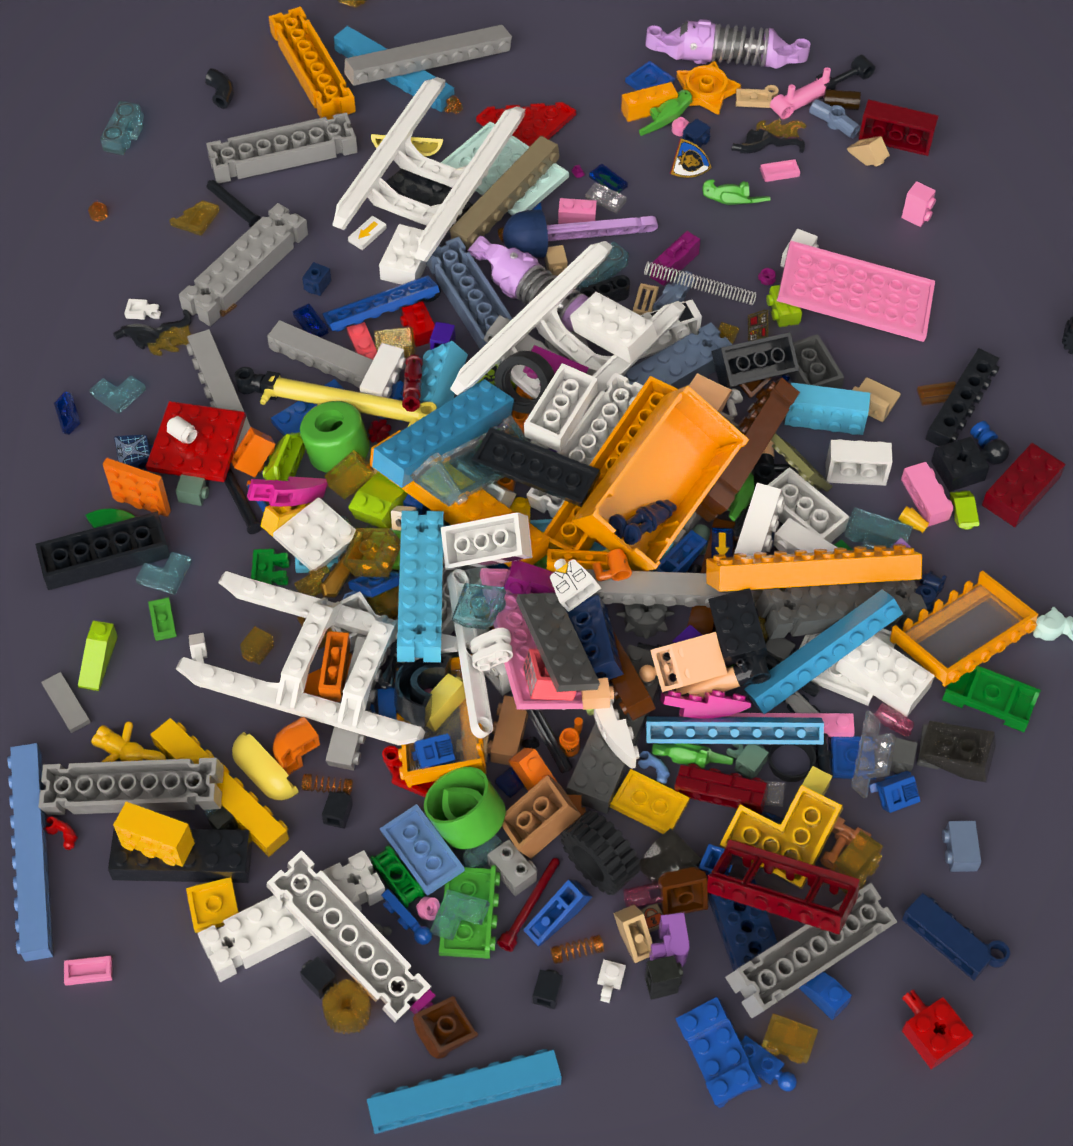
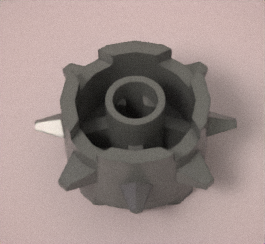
[616,604,674,639]

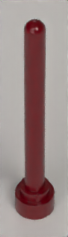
[497,858,560,952]

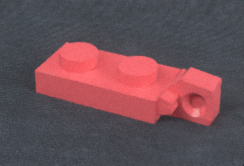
[347,322,377,360]

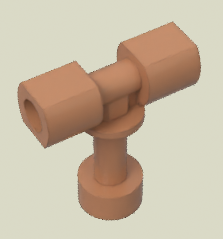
[820,817,872,870]

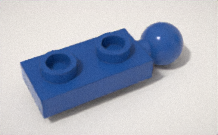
[381,889,432,945]
[741,1036,797,1091]

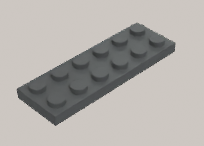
[516,593,600,692]

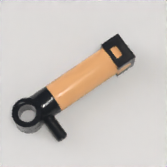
[754,440,791,485]
[672,655,770,708]

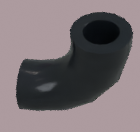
[205,68,234,109]

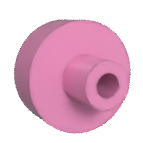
[672,117,689,136]
[416,897,440,921]

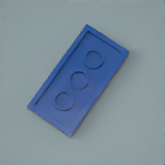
[271,379,345,436]

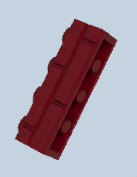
[674,764,768,814]

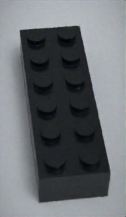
[35,511,171,590]
[108,828,252,883]

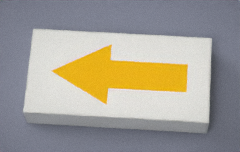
[348,216,387,250]

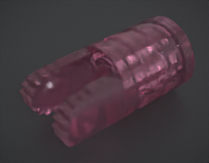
[873,703,914,737]
[623,882,661,907]

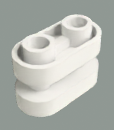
[470,628,513,671]

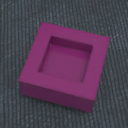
[410,989,436,1015]

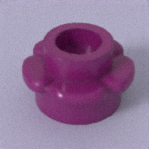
[758,268,777,285]

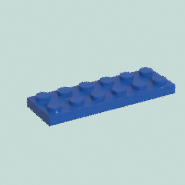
[322,275,440,331]

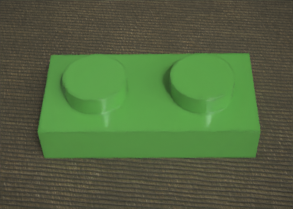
[148,597,177,641]

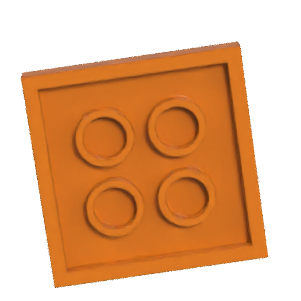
[103,458,171,517]

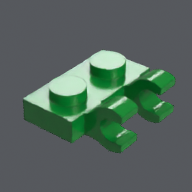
[251,549,290,586]

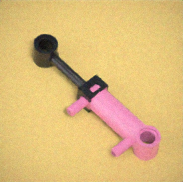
[770,55,875,119]

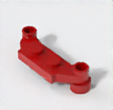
[382,746,436,797]

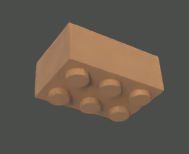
[502,775,581,859]

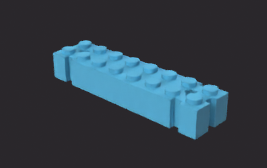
[397,511,444,662]

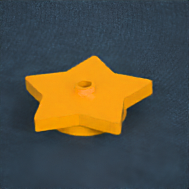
[676,61,741,115]

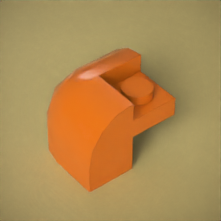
[273,717,320,775]

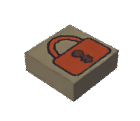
[640,903,663,933]

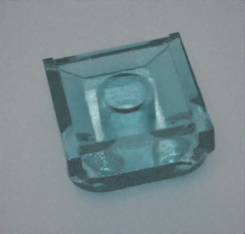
[452,583,506,629]

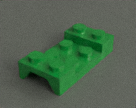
[942,658,1041,732]

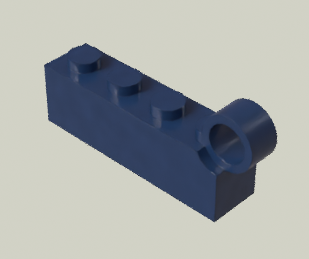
[902,893,1010,981]

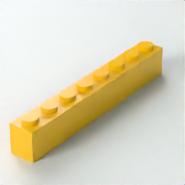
[150,718,289,857]

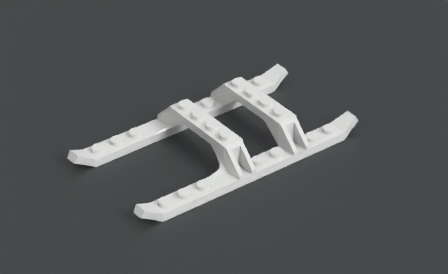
[333,77,525,262]
[450,241,685,449]
[176,571,458,745]

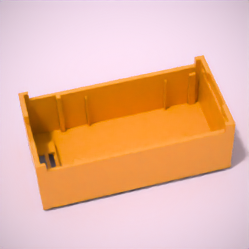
[571,385,749,571]

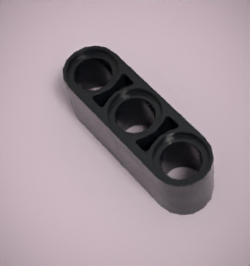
[579,275,630,303]

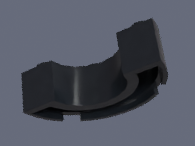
[394,654,452,728]

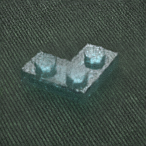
[89,375,146,414]
[136,552,192,595]
[430,890,490,940]

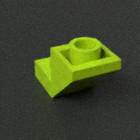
[950,491,979,530]

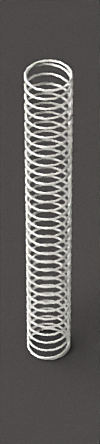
[644,261,756,306]

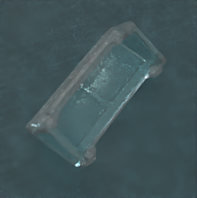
[410,416,529,507]

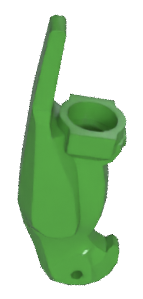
[639,90,693,136]
[702,179,771,205]
[728,473,755,521]
[651,743,734,768]

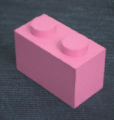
[902,181,936,227]
[558,198,597,224]

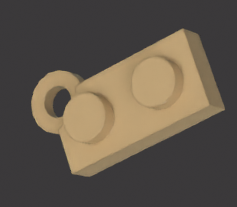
[736,85,779,108]

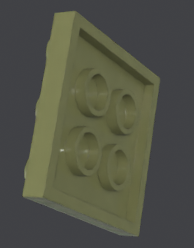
[771,433,833,492]

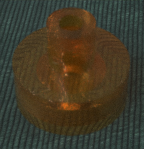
[444,95,463,114]
[88,202,108,221]

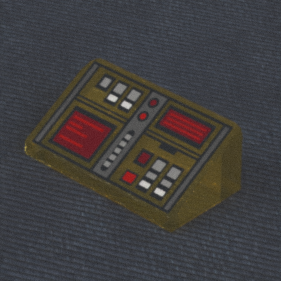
[748,310,768,341]

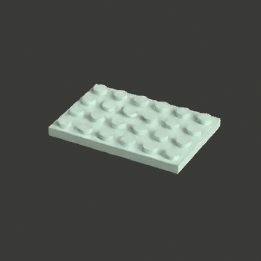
[441,121,569,215]

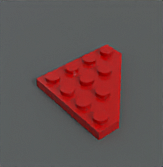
[476,102,576,147]

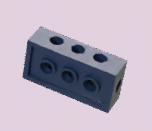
[566,594,623,680]
[709,879,778,971]

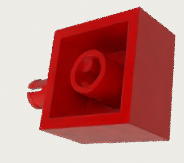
[902,989,974,1070]

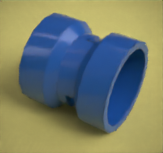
[970,421,998,449]

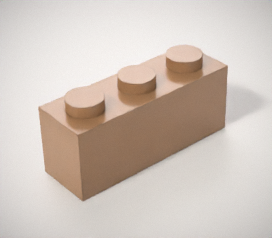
[487,695,529,766]

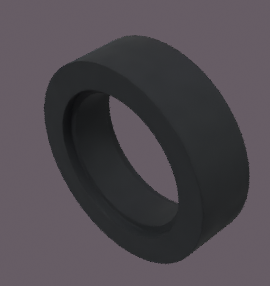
[495,351,555,413]

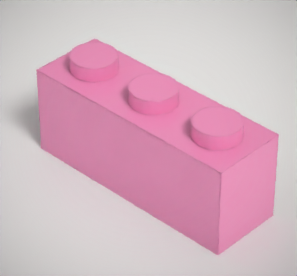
[901,462,953,527]

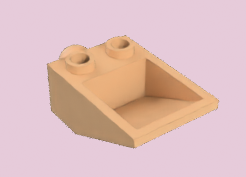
[689,373,732,412]
[639,632,728,692]

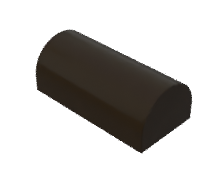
[823,90,861,110]

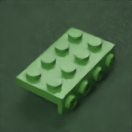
[439,865,500,959]

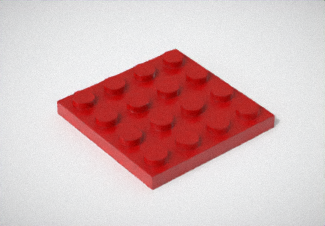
[146,401,246,482]

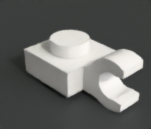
[124,299,161,320]
[597,959,626,1003]

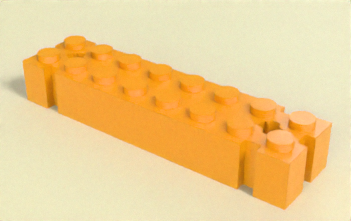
[269,6,356,120]

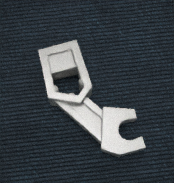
[189,633,208,663]

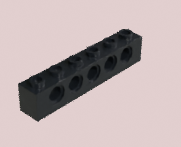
[925,348,1000,446]

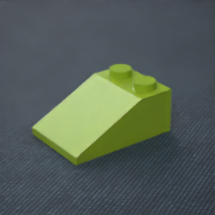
[348,472,408,529]

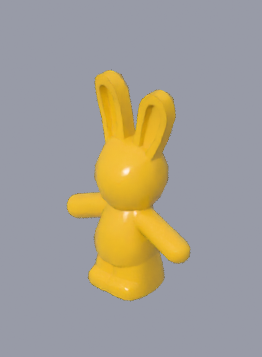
[92,721,167,762]

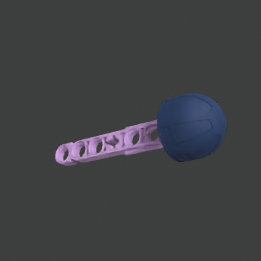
[503,209,658,259]

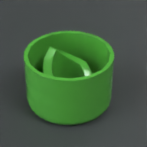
[300,401,370,473]
[424,767,506,849]

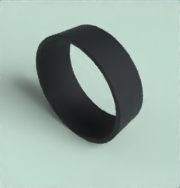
[768,744,816,782]

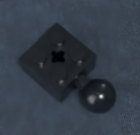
[931,436,1009,492]

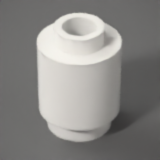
[167,416,197,444]

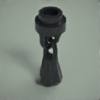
[378,640,398,690]

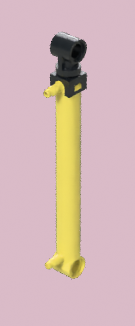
[234,367,437,427]

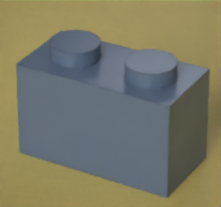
[942,821,981,872]

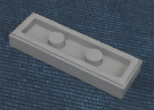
[41,672,90,733]

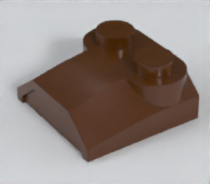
[658,867,708,915]
[413,996,478,1058]

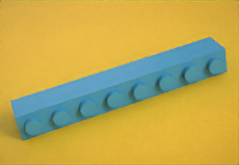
[334,26,455,112]
[744,589,903,714]
[646,716,824,745]
[367,1049,562,1134]

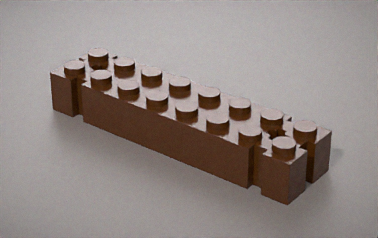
[695,377,800,522]

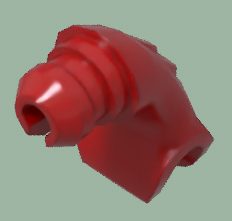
[44,816,78,850]

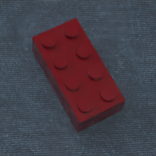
[858,99,939,156]
[982,443,1066,527]

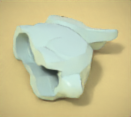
[1033,607,1073,641]

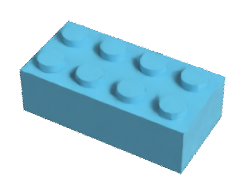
[419,341,468,408]
[785,383,870,435]

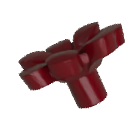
[368,419,391,443]

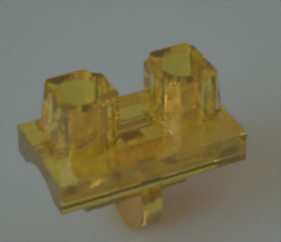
[294,566,330,597]

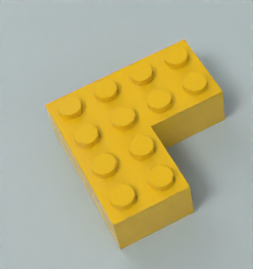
[720,785,843,889]

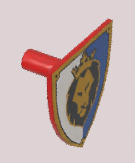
[670,138,712,178]

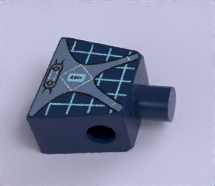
[114,435,153,471]

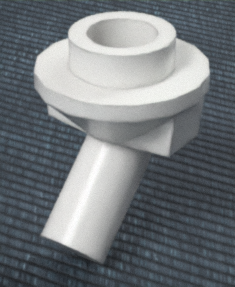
[726,389,743,417]

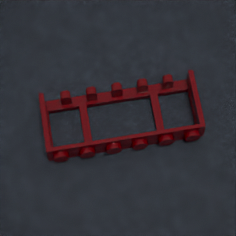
[707,839,860,935]

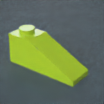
[78,621,118,691]

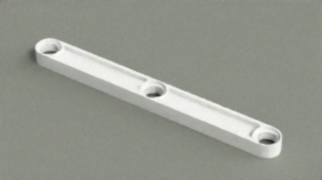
[447,569,493,739]

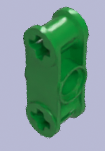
[369,845,425,908]

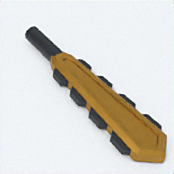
[320,525,374,598]

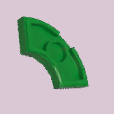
[85,509,135,528]

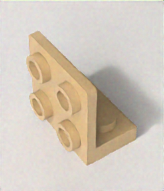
[853,377,900,422]

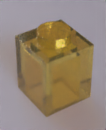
[240,626,274,665]

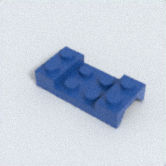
[675,997,762,1108]

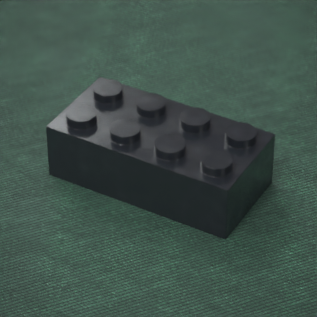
[711,332,799,388]

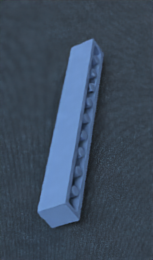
[7,743,53,962]

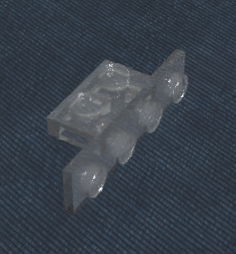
[852,711,896,798]

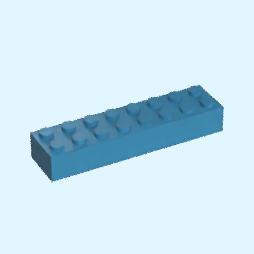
[372,379,514,488]

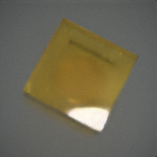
[718,322,739,344]

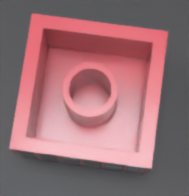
[523,649,576,701]

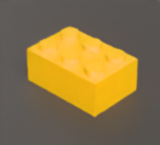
[113,802,195,867]

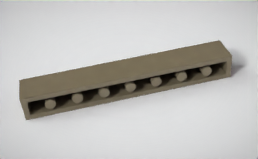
[450,136,559,250]

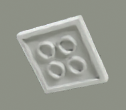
[273,497,360,574]

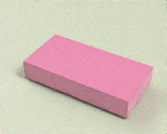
[760,159,800,182]
[64,955,113,985]

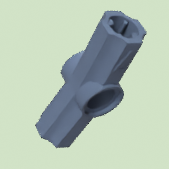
[809,99,861,139]
[653,270,696,311]

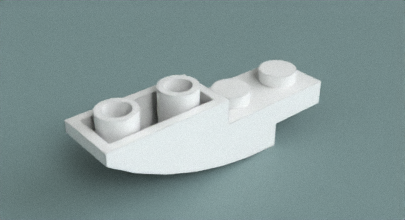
[594,699,639,769]

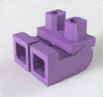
[649,913,689,967]

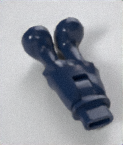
[609,499,677,545]

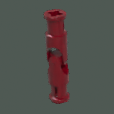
[402,354,423,412]

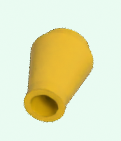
[898,506,929,533]

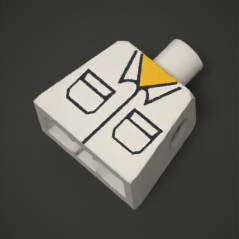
[550,559,601,612]

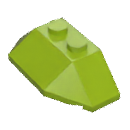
[263,432,306,481]

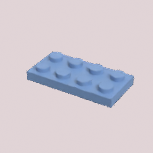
[380,804,465,896]

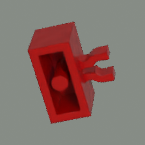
[400,301,435,347]

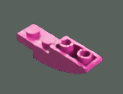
[247,477,328,507]
[660,690,752,719]

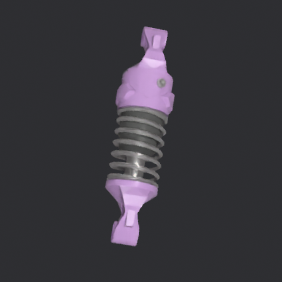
[645,19,810,69]
[468,236,588,332]

